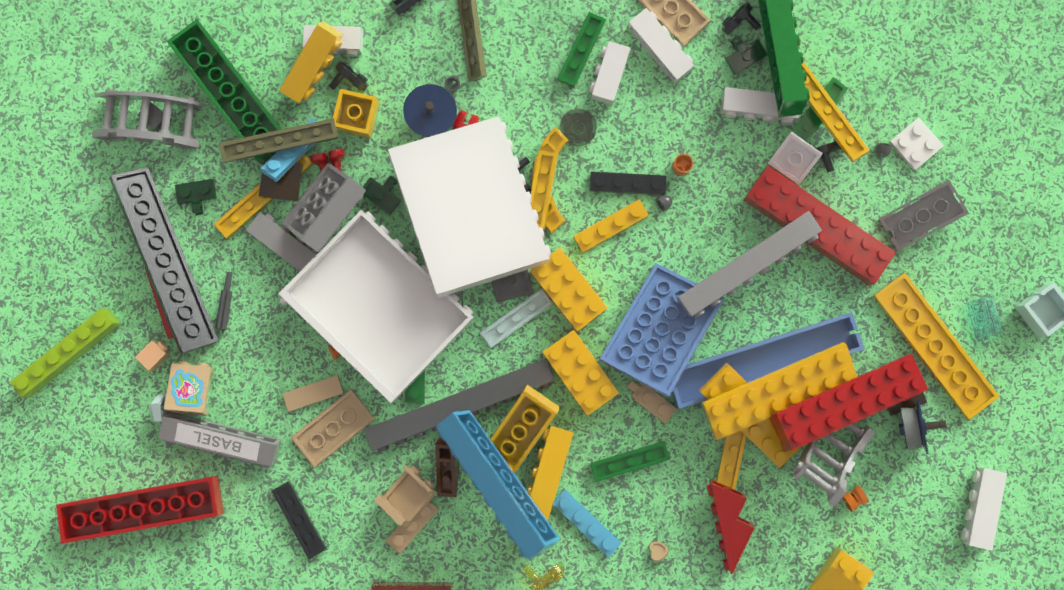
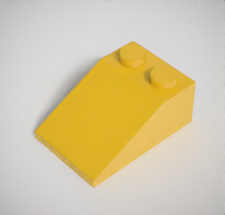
[808,547,875,590]

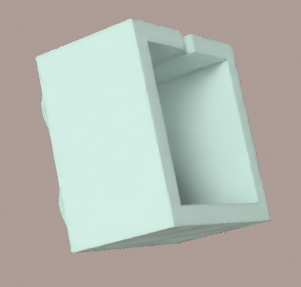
[1014,282,1064,338]

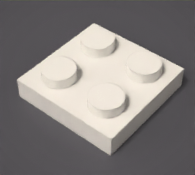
[889,117,944,171]
[768,132,823,185]

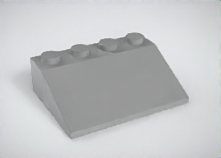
[281,163,366,252]

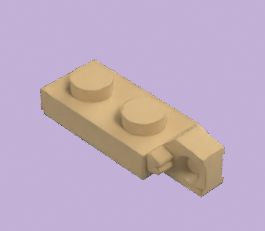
[626,380,677,424]

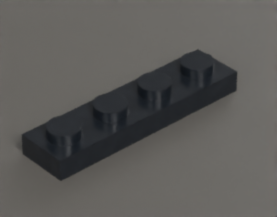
[590,172,667,195]
[272,481,327,559]

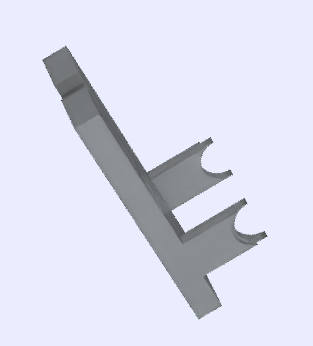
[879,180,969,251]

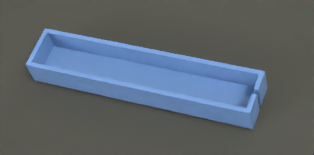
[672,312,864,409]

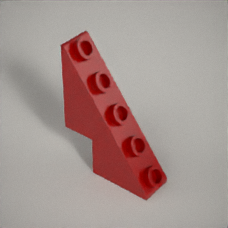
[706,479,755,574]

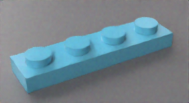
[261,118,317,182]
[553,489,621,558]

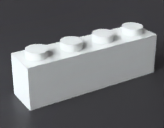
[628,8,695,84]
[720,87,799,125]
[961,467,1007,551]

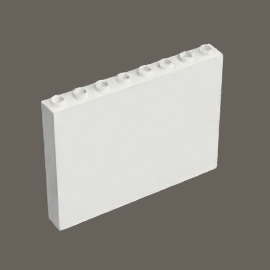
[388,116,551,298]
[279,210,474,403]

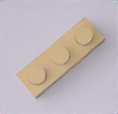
[386,501,439,554]

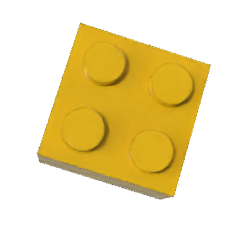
[333,89,380,139]

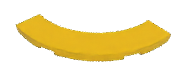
[532,126,569,234]

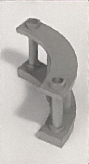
[92,89,204,149]
[793,423,876,507]

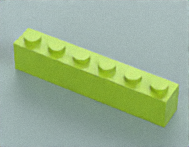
[9,308,121,397]

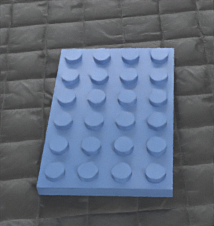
[600,263,724,398]

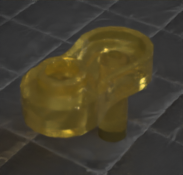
[523,563,565,590]

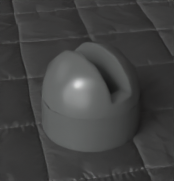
[444,76,460,92]
[875,143,892,157]
[656,195,672,212]

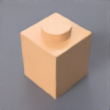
[135,341,170,371]

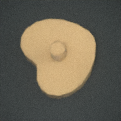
[649,542,668,562]

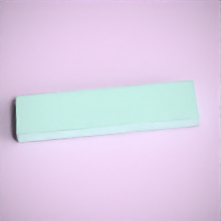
[480,288,553,348]

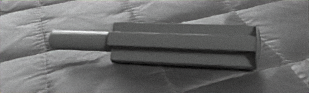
[215,272,233,330]

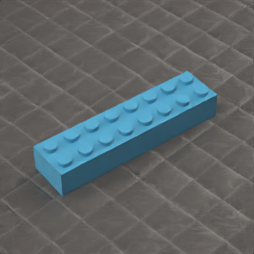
[436,410,561,560]

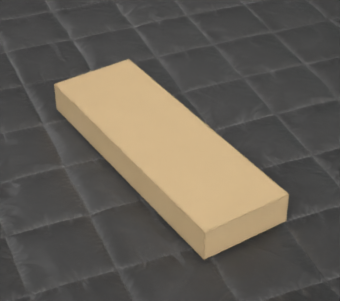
[282,375,344,412]

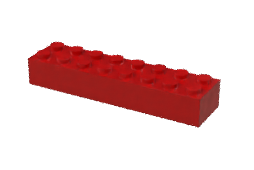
[743,166,896,286]
[769,354,929,452]
[56,475,224,544]

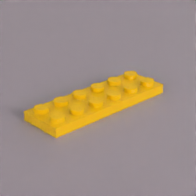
[699,363,802,468]

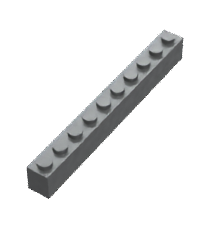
[364,359,554,453]

